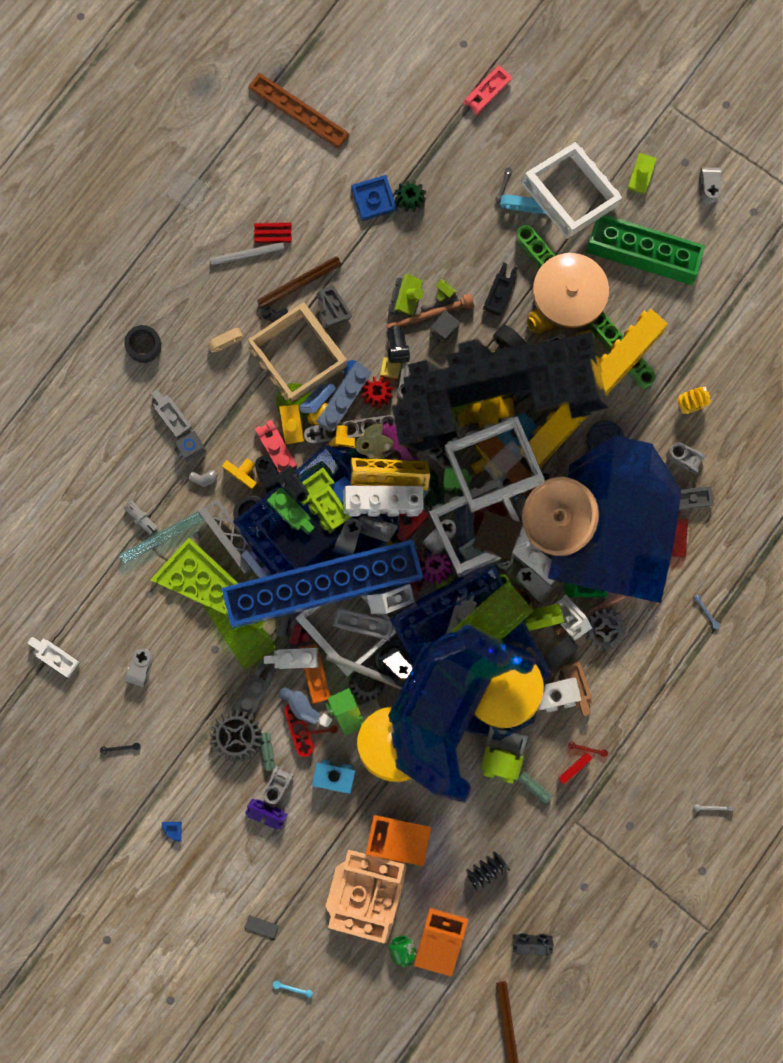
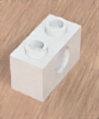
[367,584,415,614]
[539,678,582,713]

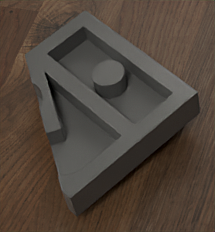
[317,286,353,329]

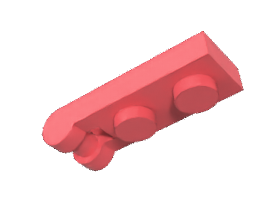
[463,65,512,115]
[255,420,297,473]

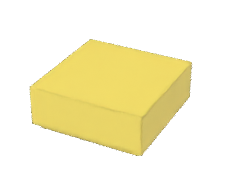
[380,357,402,380]

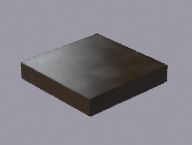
[473,510,523,561]

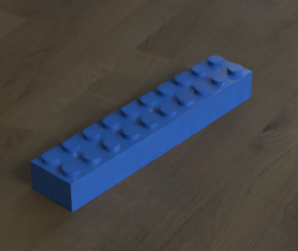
[222,540,423,629]

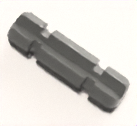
[388,278,403,314]

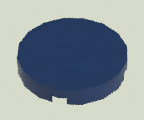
[586,420,625,459]

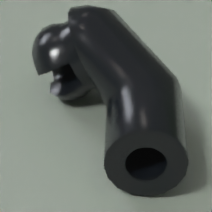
[261,306,289,322]

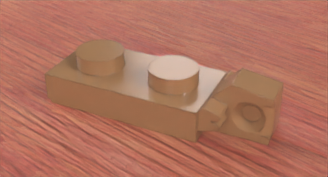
[561,661,592,717]

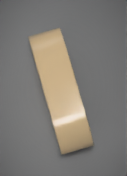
[207,328,244,353]

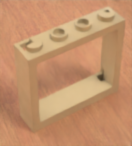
[248,302,348,404]

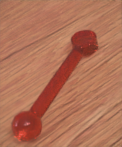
[299,725,338,738]
[568,742,608,757]

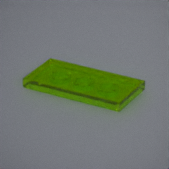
[449,581,534,662]
[203,605,277,670]

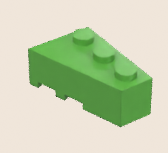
[326,688,364,736]

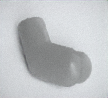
[188,470,218,487]

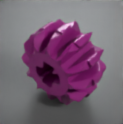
[421,551,453,585]

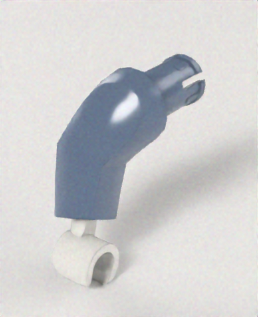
[279,687,332,727]

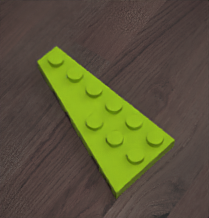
[151,538,269,629]

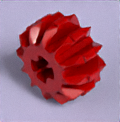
[361,376,393,409]

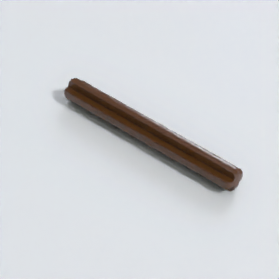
[257,256,341,309]
[496,981,519,1063]

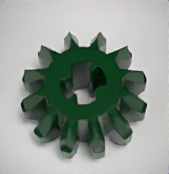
[395,180,426,212]

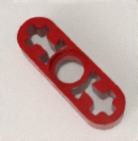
[284,703,314,757]

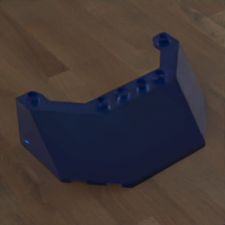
[388,625,537,803]

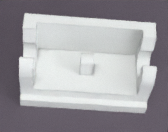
[555,595,592,640]

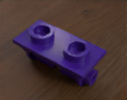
[245,798,288,830]

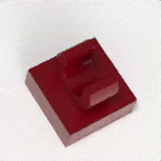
[289,624,311,646]

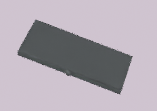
[245,915,279,938]

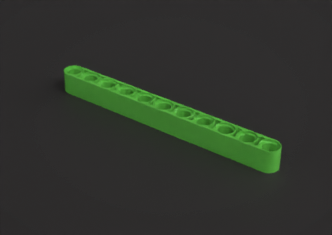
[516,225,656,389]

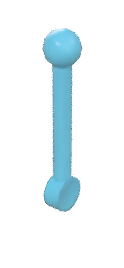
[273,981,313,998]

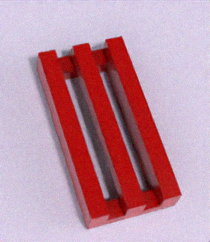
[254,222,292,243]
[558,753,593,785]

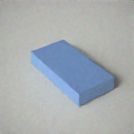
[299,383,336,413]

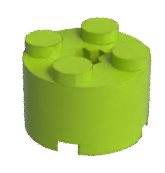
[480,746,524,783]

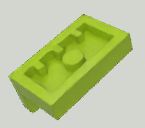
[308,486,351,534]
[518,604,564,633]

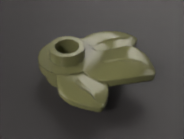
[355,424,394,459]

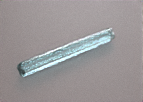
[119,511,204,564]

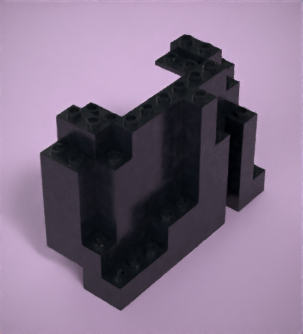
[391,332,608,452]

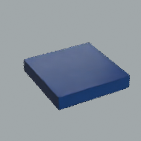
[351,175,397,221]

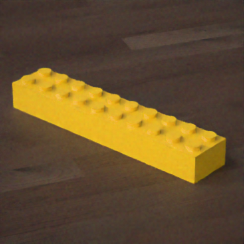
[519,308,668,468]

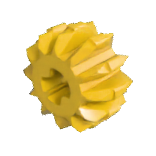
[677,387,711,414]

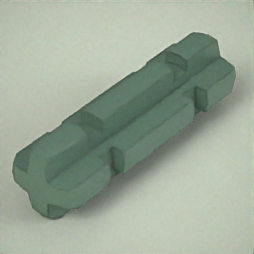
[260,732,275,771]
[518,771,552,804]

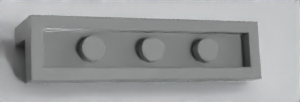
[199,498,263,574]

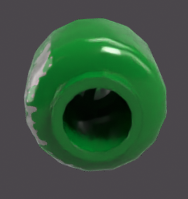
[389,935,417,967]

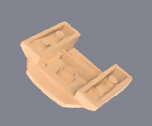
[326,850,406,944]

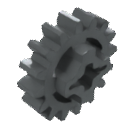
[585,609,626,651]

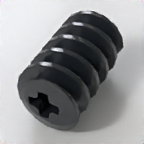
[466,851,510,892]

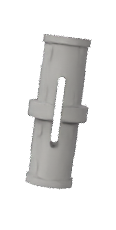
[124,500,159,536]

